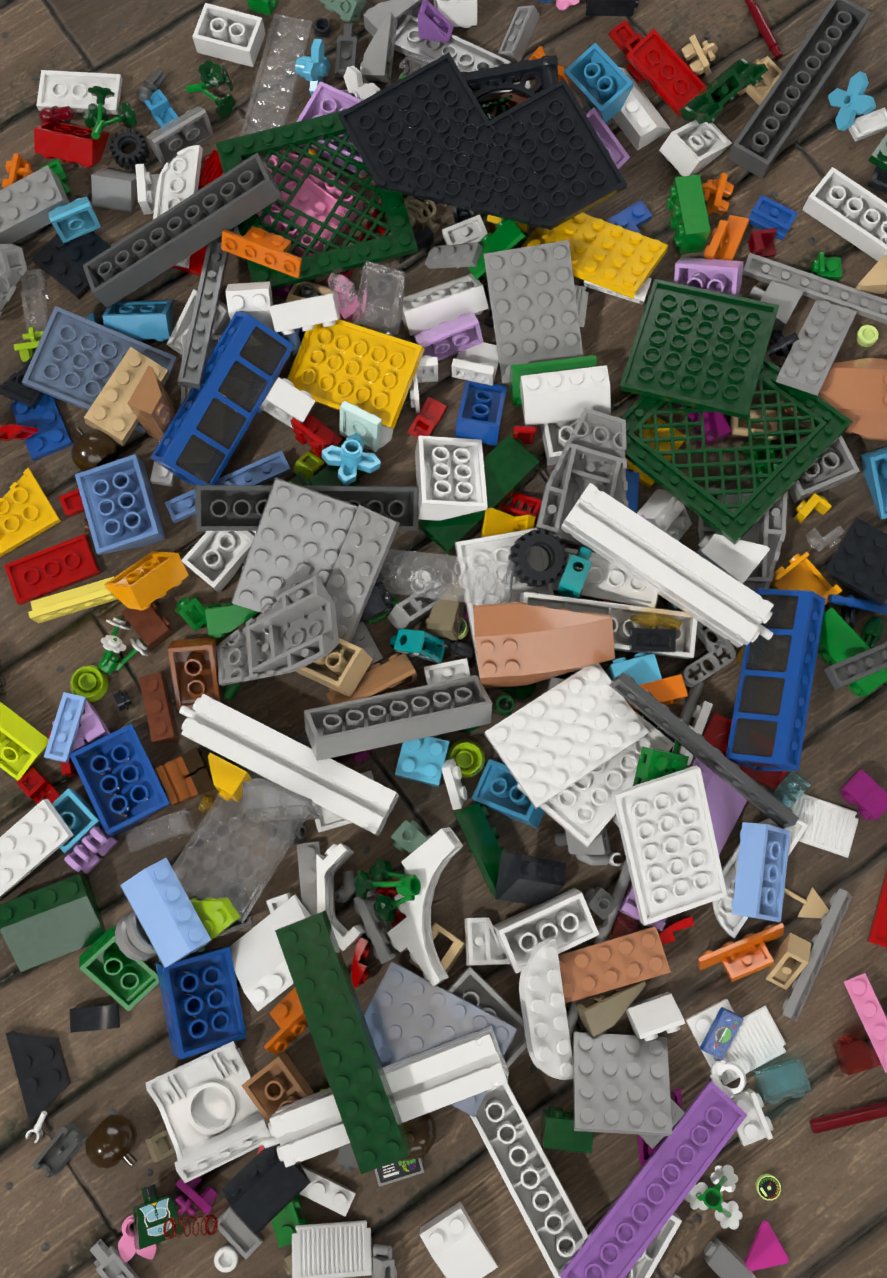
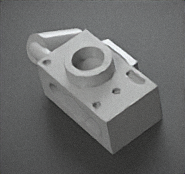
[372,1244,397,1278]

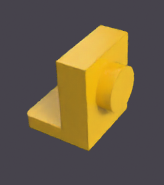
[794,493,832,523]

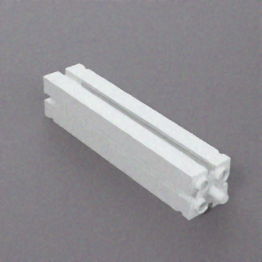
[560,483,774,647]
[179,694,399,836]
[262,1026,509,1167]

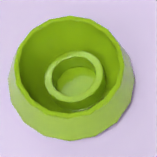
[70,665,109,702]
[447,739,485,778]

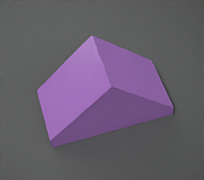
[418,0,454,43]

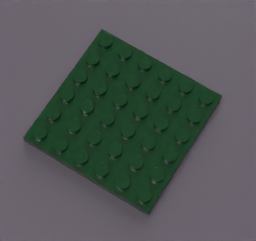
[620,279,779,419]

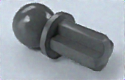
[136,70,166,103]

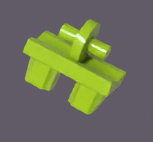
[13,326,44,362]

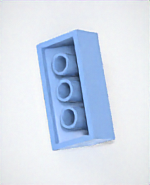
[732,822,791,922]
[120,858,211,968]

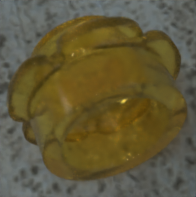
[197,793,216,815]

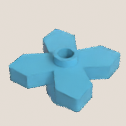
[295,38,331,96]
[828,71,876,131]
[322,433,381,486]

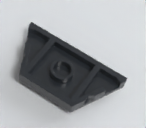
[6,1031,71,1122]

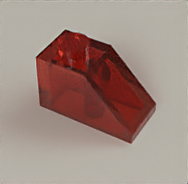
[832,1035,882,1075]

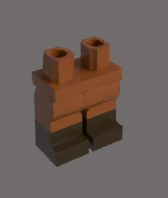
[155,747,216,807]

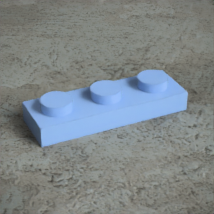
[44,692,87,763]

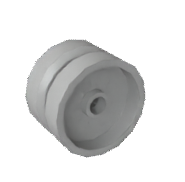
[115,910,157,961]

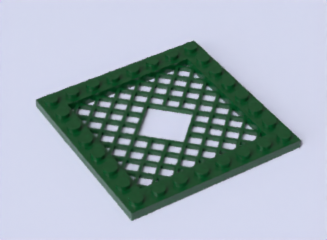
[216,109,418,290]
[620,357,852,545]

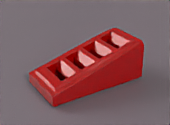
[512,426,536,444]
[499,492,542,524]

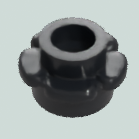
[313,18,332,38]
[113,690,132,711]

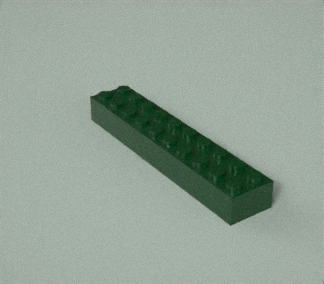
[275,910,412,1174]

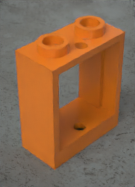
[624,674,688,713]

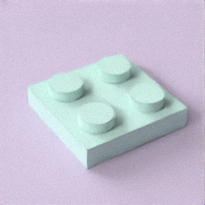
[339,401,382,452]

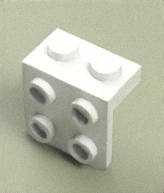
[410,355,438,414]

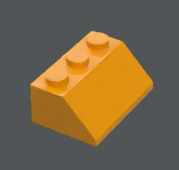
[104,551,189,611]

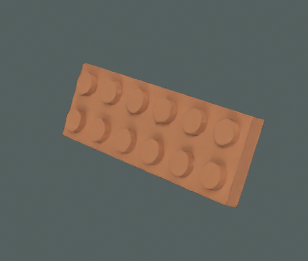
[558,926,671,1003]

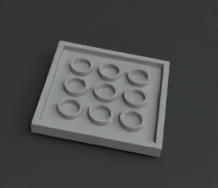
[573,1032,673,1136]

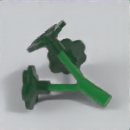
[186,60,236,119]
[82,86,137,139]

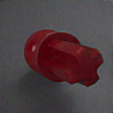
[39,106,74,123]

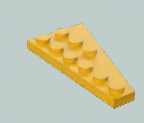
[0,468,61,557]

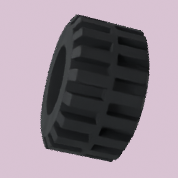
[508,529,568,587]

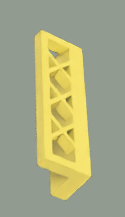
[28,577,118,623]

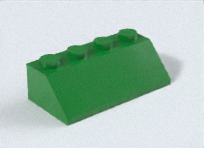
[509,355,597,407]
[817,607,887,698]

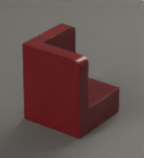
[747,228,777,258]

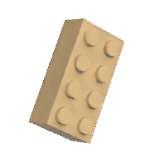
[84,347,168,446]
[295,638,373,697]

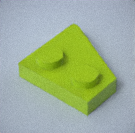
[190,897,240,940]

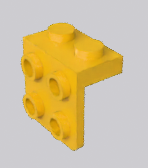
[481,508,535,538]

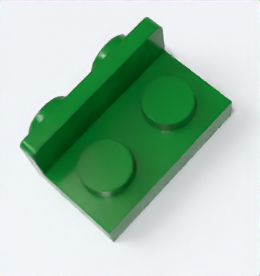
[271,1195,308,1248]

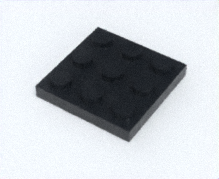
[32,231,112,299]
[823,517,887,606]

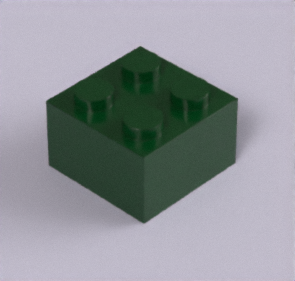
[540,1106,594,1154]

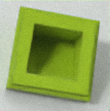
[294,451,325,482]

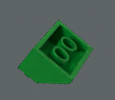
[468,219,528,280]

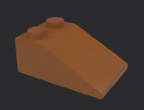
[168,637,221,711]

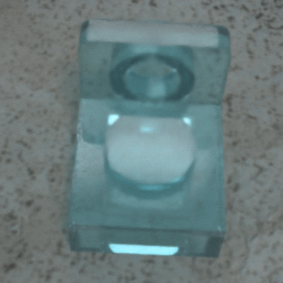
[773,771,811,809]

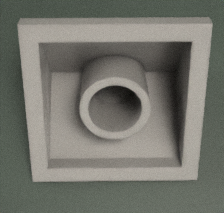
[91,168,137,213]

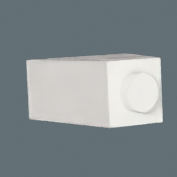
[697,534,770,584]

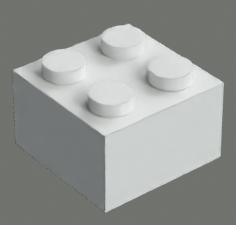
[259,377,315,428]

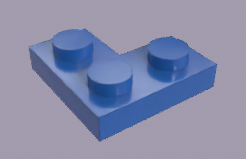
[607,200,652,235]

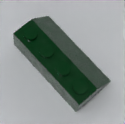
[454,802,507,897]

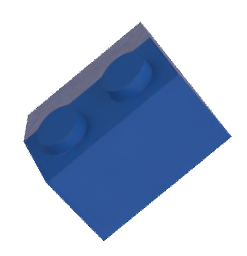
[455,380,507,446]

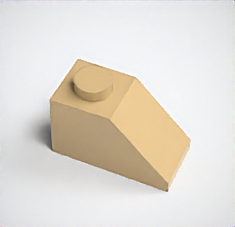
[855,255,887,294]
[766,933,811,990]

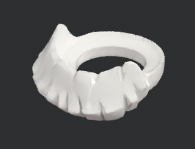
[710,1059,746,1099]

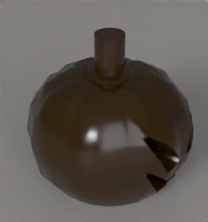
[71,427,118,472]
[403,1113,437,1161]
[85,1115,138,1169]

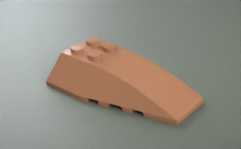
[785,358,887,441]
[473,602,615,688]

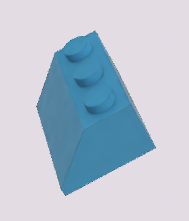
[564,43,634,123]
[102,300,173,342]

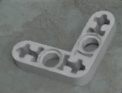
[681,621,736,687]

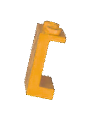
[770,552,842,613]

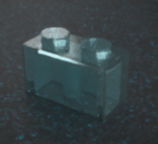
[753,1058,812,1104]

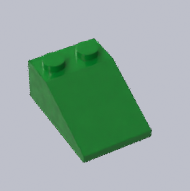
[79,925,159,1011]

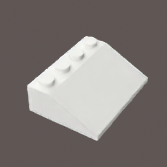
[415,436,488,521]
[230,895,311,1011]

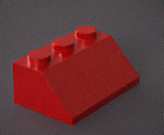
[34,121,109,168]

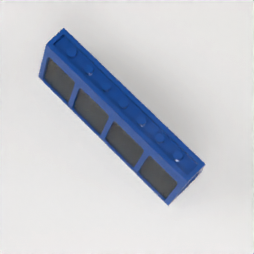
[150,311,295,486]
[726,589,826,771]

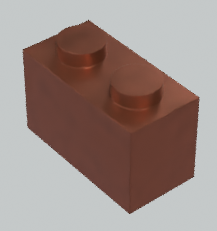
[122,602,173,650]

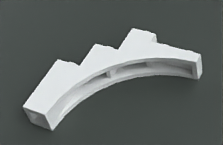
[387,827,463,987]

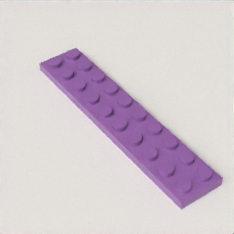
[558,1081,747,1278]

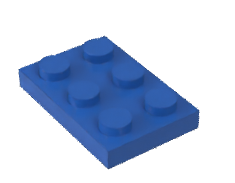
[10,393,73,461]

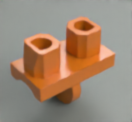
[1,153,34,188]
[702,173,734,216]

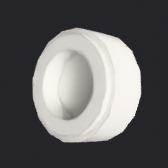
[214,1245,239,1273]

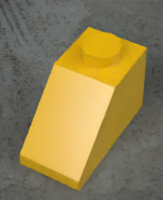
[208,753,253,802]

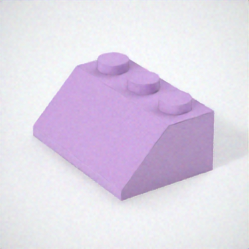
[674,257,744,296]
[414,312,484,361]

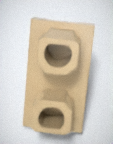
[681,34,718,77]

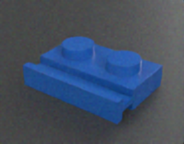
[748,195,798,241]

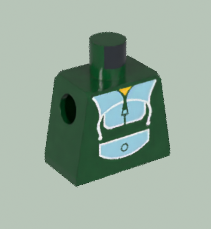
[133,1184,185,1250]

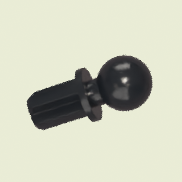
[841,591,859,628]
[437,637,475,659]

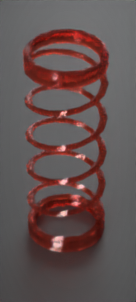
[163,1215,218,1239]

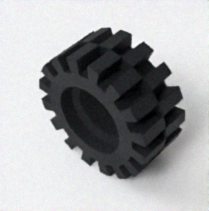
[109,128,149,170]

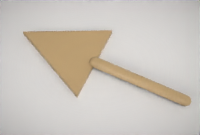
[784,887,829,918]

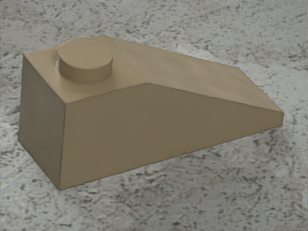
[426,574,466,640]
[575,980,646,1037]

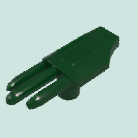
[861,616,884,649]

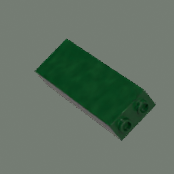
[418,435,540,557]

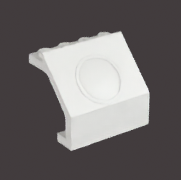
[316,843,365,951]
[146,1041,271,1183]

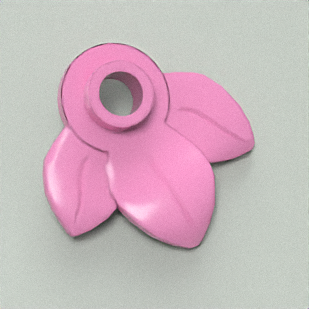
[118,1214,157,1263]

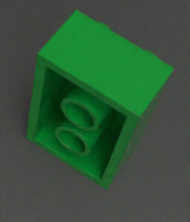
[666,174,711,255]

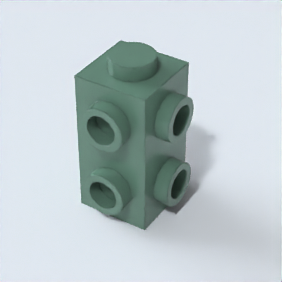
[319,0,367,23]
[391,820,432,854]

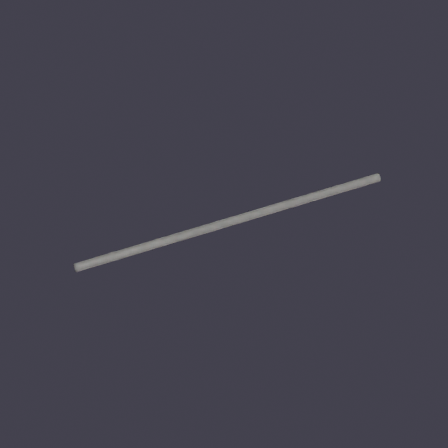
[567,682,704,1038]

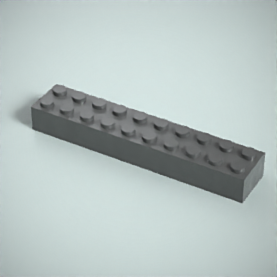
[728,0,871,178]
[83,153,282,308]
[195,485,418,531]

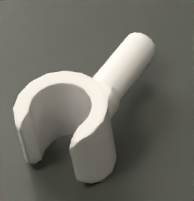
[26,1111,47,1143]

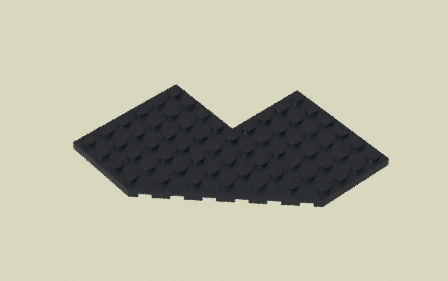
[338,52,627,230]

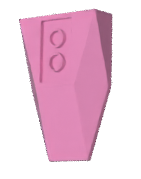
[242,150,363,257]

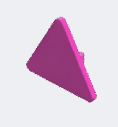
[744,1220,789,1271]

